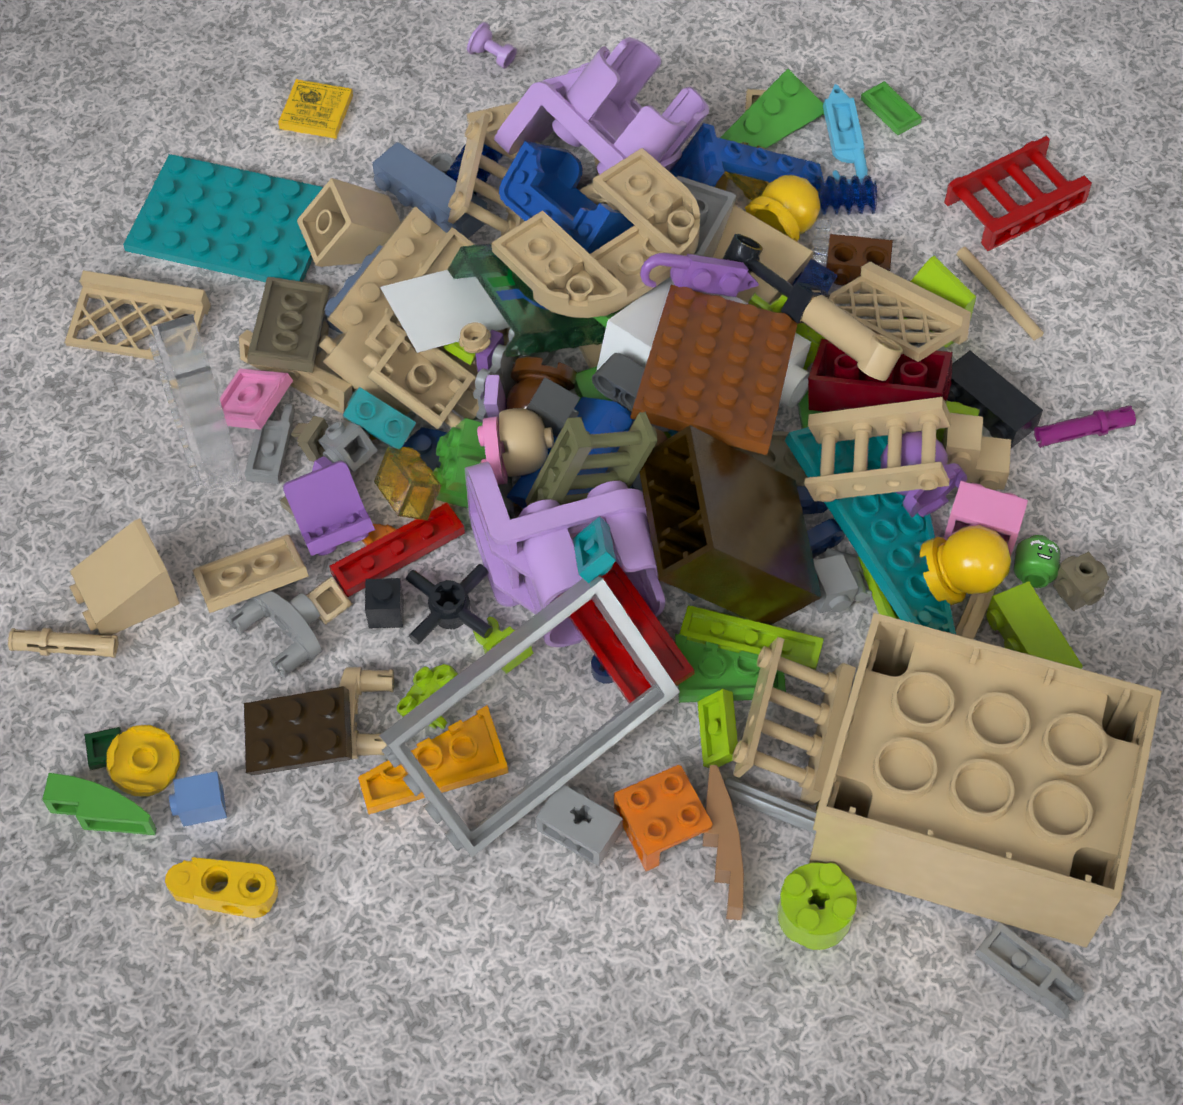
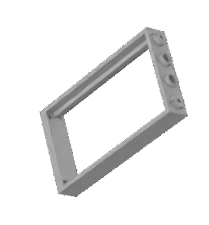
[379,576,680,857]

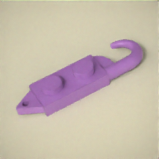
[640,253,759,297]

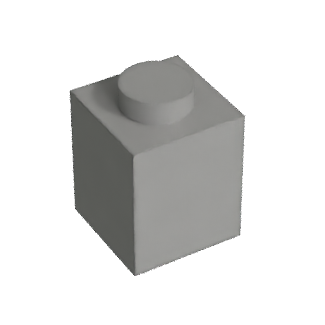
[814,554,859,613]

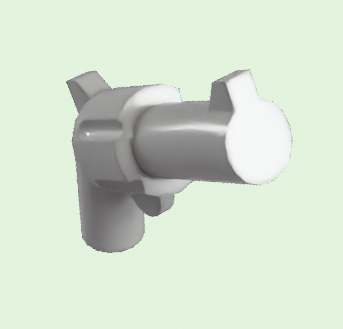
[824,548,872,601]

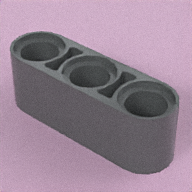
[592,353,671,432]

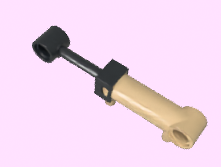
[722,234,903,381]

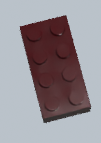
[808,339,953,412]

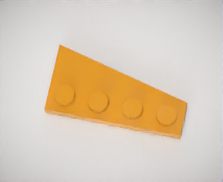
[358,705,509,815]

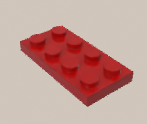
[557,561,695,704]

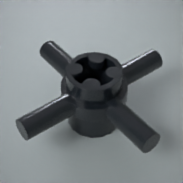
[406,564,493,645]

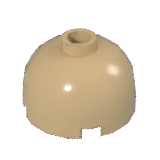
[499,408,554,477]

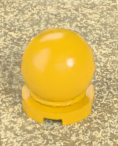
[745,175,821,242]
[920,525,1011,606]

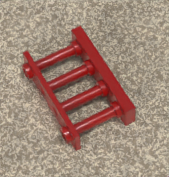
[944,136,1092,251]

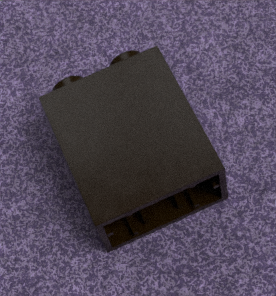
[639,425,822,625]

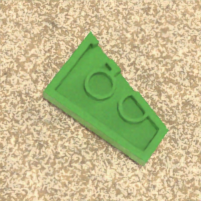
[675,634,786,703]

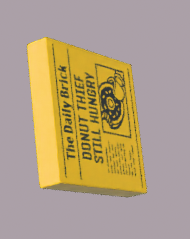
[278,79,353,139]

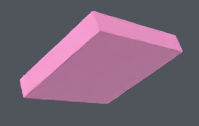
[208,369,293,430]

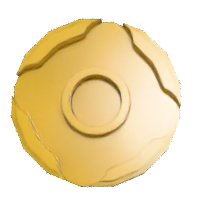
[107,725,180,797]

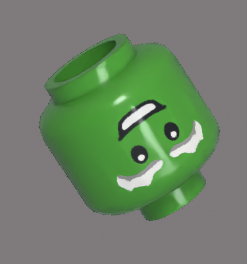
[1013,535,1061,588]

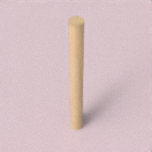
[956,247,1044,340]

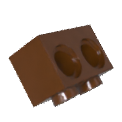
[824,234,893,285]

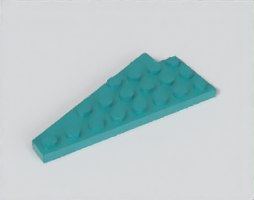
[784,427,956,635]

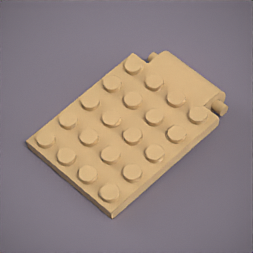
[318,206,447,416]
[363,227,550,429]

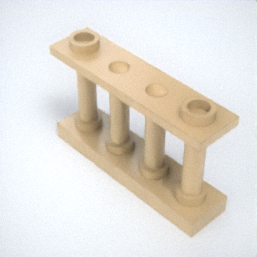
[448,112,540,236]
[804,397,951,502]
[732,637,856,805]

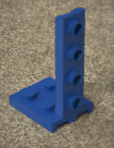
[669,123,826,192]

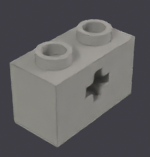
[536,785,623,866]

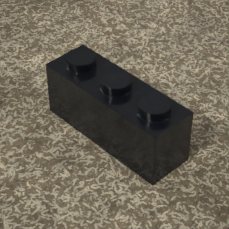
[947,350,1043,449]

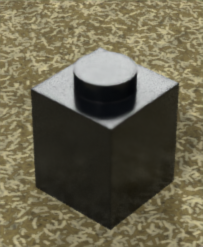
[365,578,404,629]

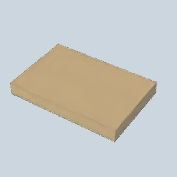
[192,534,309,613]

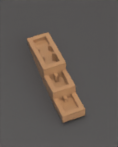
[703,765,744,921]

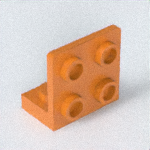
[614,765,713,871]

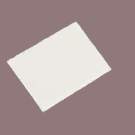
[380,259,525,353]

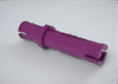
[1034,405,1136,448]

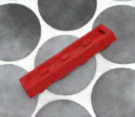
[329,502,465,597]

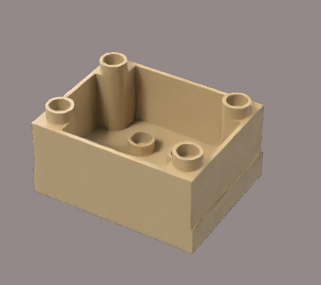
[809,613,1162,948]

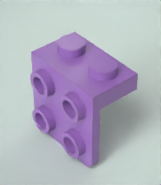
[283,461,375,556]

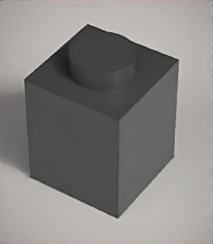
[526,377,580,437]

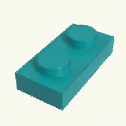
[573,516,616,584]

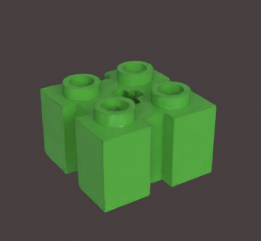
[430,418,486,508]

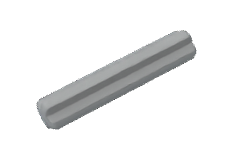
[724,777,817,834]

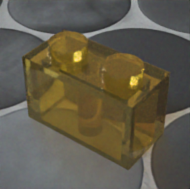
[374,447,442,520]

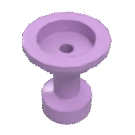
[467,22,517,69]

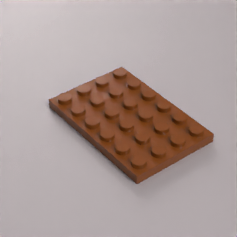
[630,284,797,455]

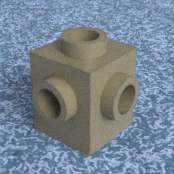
[1053,551,1110,611]

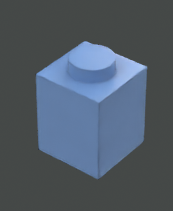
[169,771,227,827]

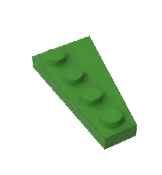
[720,68,824,150]

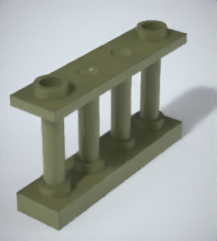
[525,412,657,506]

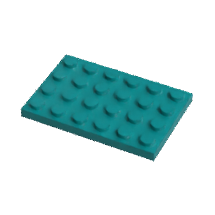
[123,154,324,282]

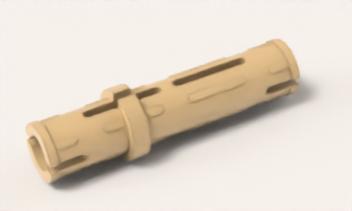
[8,628,119,658]

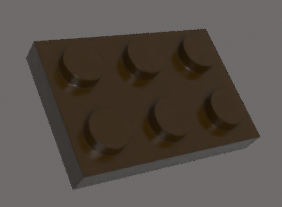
[244,686,352,775]

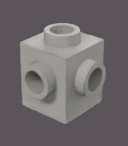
[318,419,378,472]

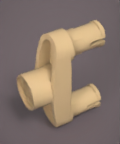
[339,667,394,759]

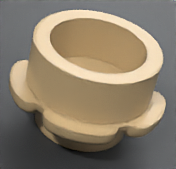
[459,322,491,353]

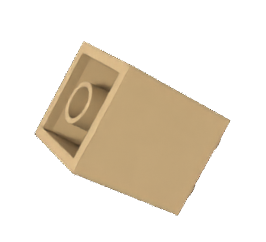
[297,178,401,267]
[69,518,180,636]

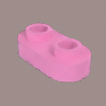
[477,416,508,485]

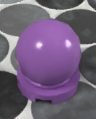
[880,431,967,517]

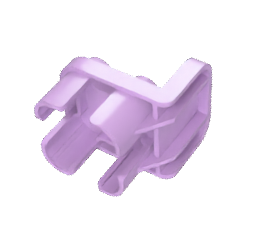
[494,37,709,174]
[465,461,665,647]

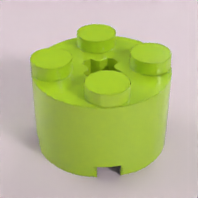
[777,863,857,950]

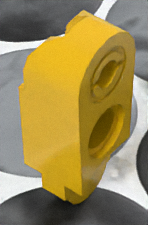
[165,857,278,918]

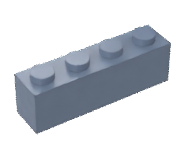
[372,142,487,239]

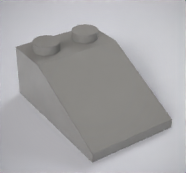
[677,176,737,258]

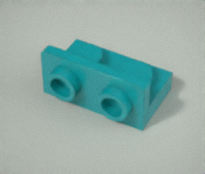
[343,387,416,450]

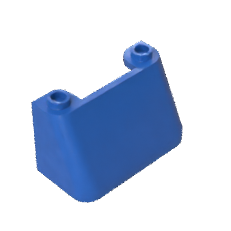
[499,141,634,254]

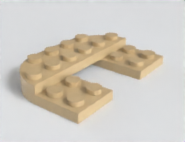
[491,148,700,318]

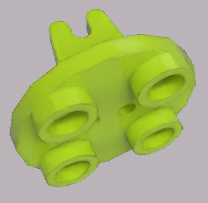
[397,664,458,729]

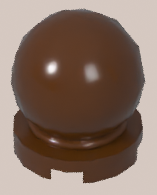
[506,357,577,410]

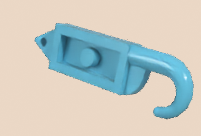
[823,84,868,188]

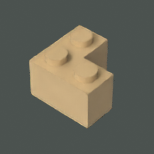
[941,413,1011,490]

